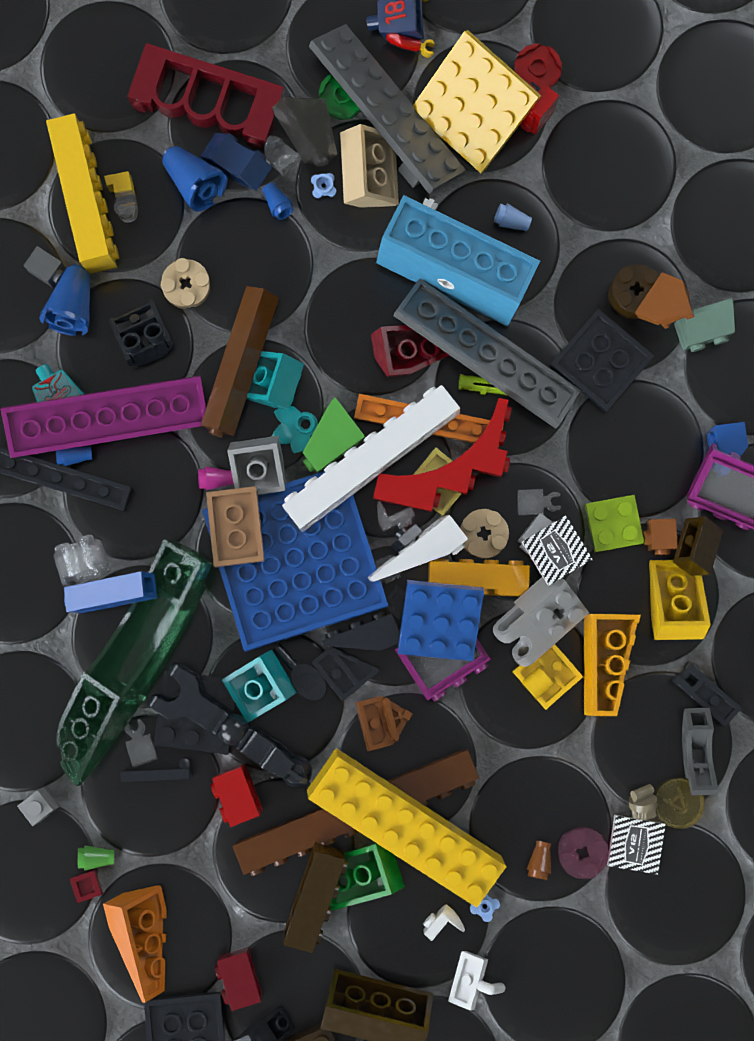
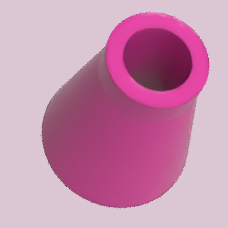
[198,466,234,491]

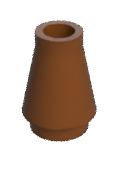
[527,841,551,880]

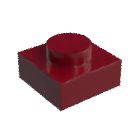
[70,869,103,903]

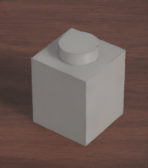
[17,788,59,826]

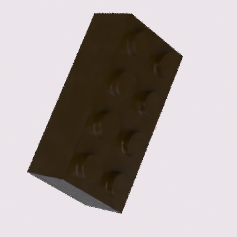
[321,969,433,1041]

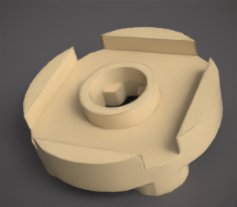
[161,258,210,309]
[460,509,509,559]

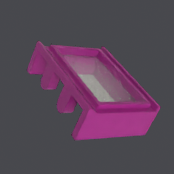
[687,443,754,530]
[395,639,491,702]

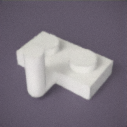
[448,951,505,1010]

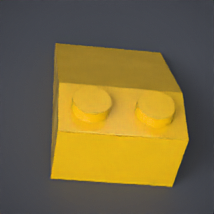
[649,560,711,640]

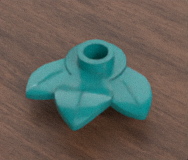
[272,406,318,454]

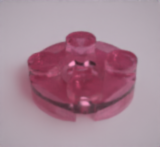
[557,827,609,879]

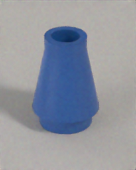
[262,182,294,220]
[56,445,92,467]

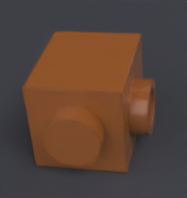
[643,519,677,555]

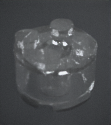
[53,535,111,586]

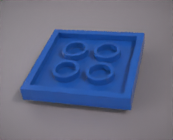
[398,580,484,661]

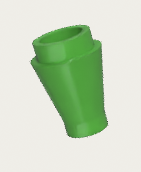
[78,845,114,871]

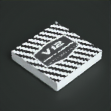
[522,516,592,586]
[607,815,665,874]

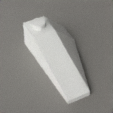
[368,515,468,582]

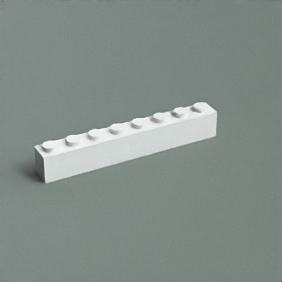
[282,385,460,533]

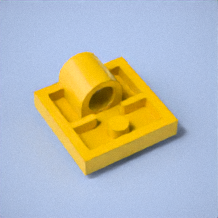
[512,644,583,710]

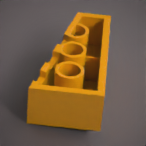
[428,558,530,596]
[584,614,641,716]

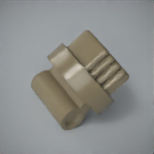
[629,784,658,820]

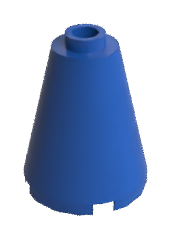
[162,146,228,212]
[39,264,90,336]

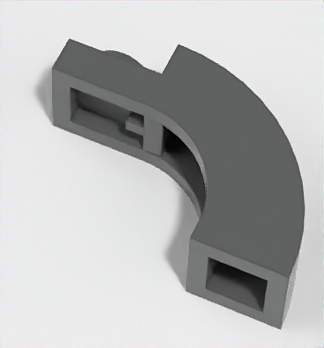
[682,708,718,796]

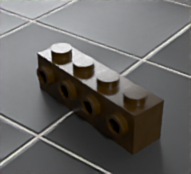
[283,842,348,953]

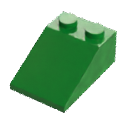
[329,842,405,911]

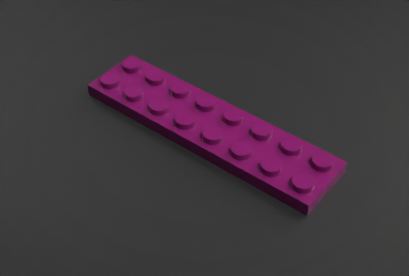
[1,375,206,458]

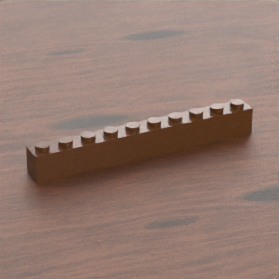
[232,749,479,876]

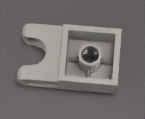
[493,577,589,667]

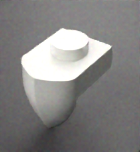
[423,904,465,941]

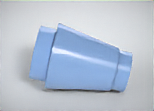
[494,203,532,231]

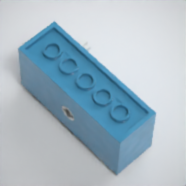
[376,195,540,327]

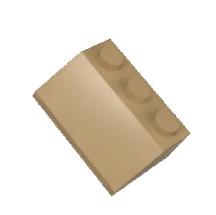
[340,124,399,208]

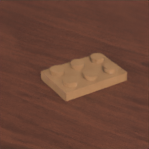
[206,486,265,567]

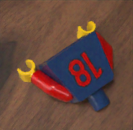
[366,0,435,58]

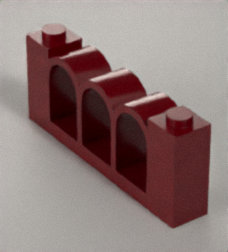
[127,43,285,149]

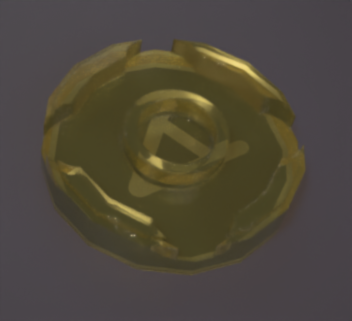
[655,778,704,829]

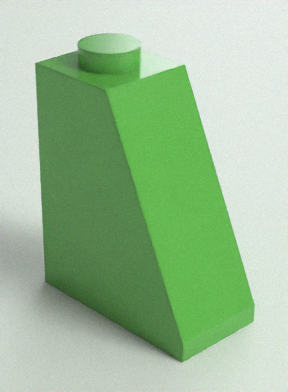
[302,397,365,473]

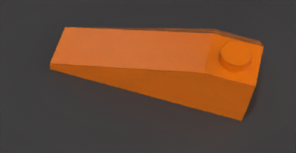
[103,885,167,1003]

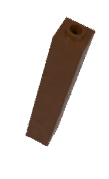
[201,286,279,438]

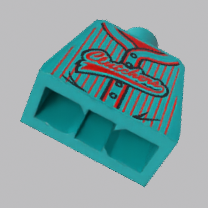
[32,364,84,402]

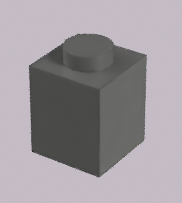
[24,246,66,288]

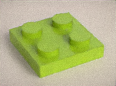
[585,495,644,553]

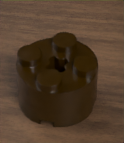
[608,264,659,320]

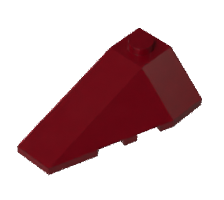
[371,325,450,377]

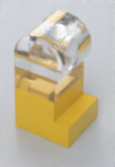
[104,171,138,222]

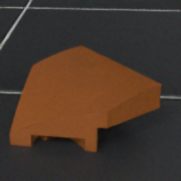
[635,272,695,329]
[355,696,413,751]

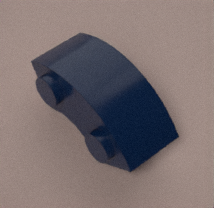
[200,133,272,191]

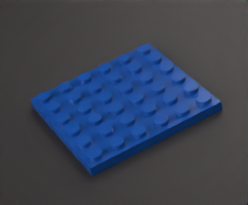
[202,471,389,652]

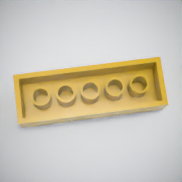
[46,113,119,274]

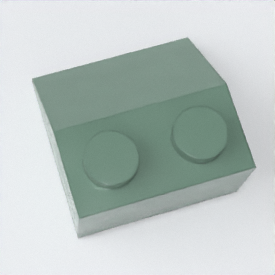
[674,298,735,352]

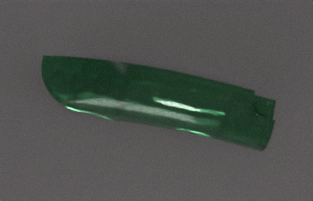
[56,539,212,786]

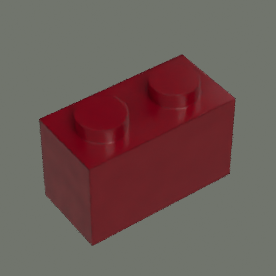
[215,947,263,1011]

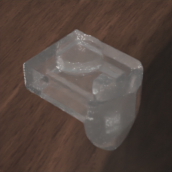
[264,136,301,176]
[377,501,415,531]

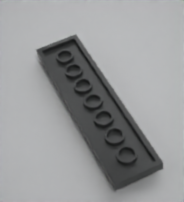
[309,24,466,194]
[393,279,581,429]

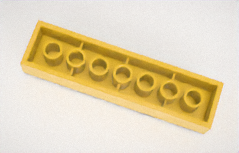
[307,748,507,907]

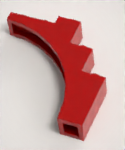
[373,398,512,512]

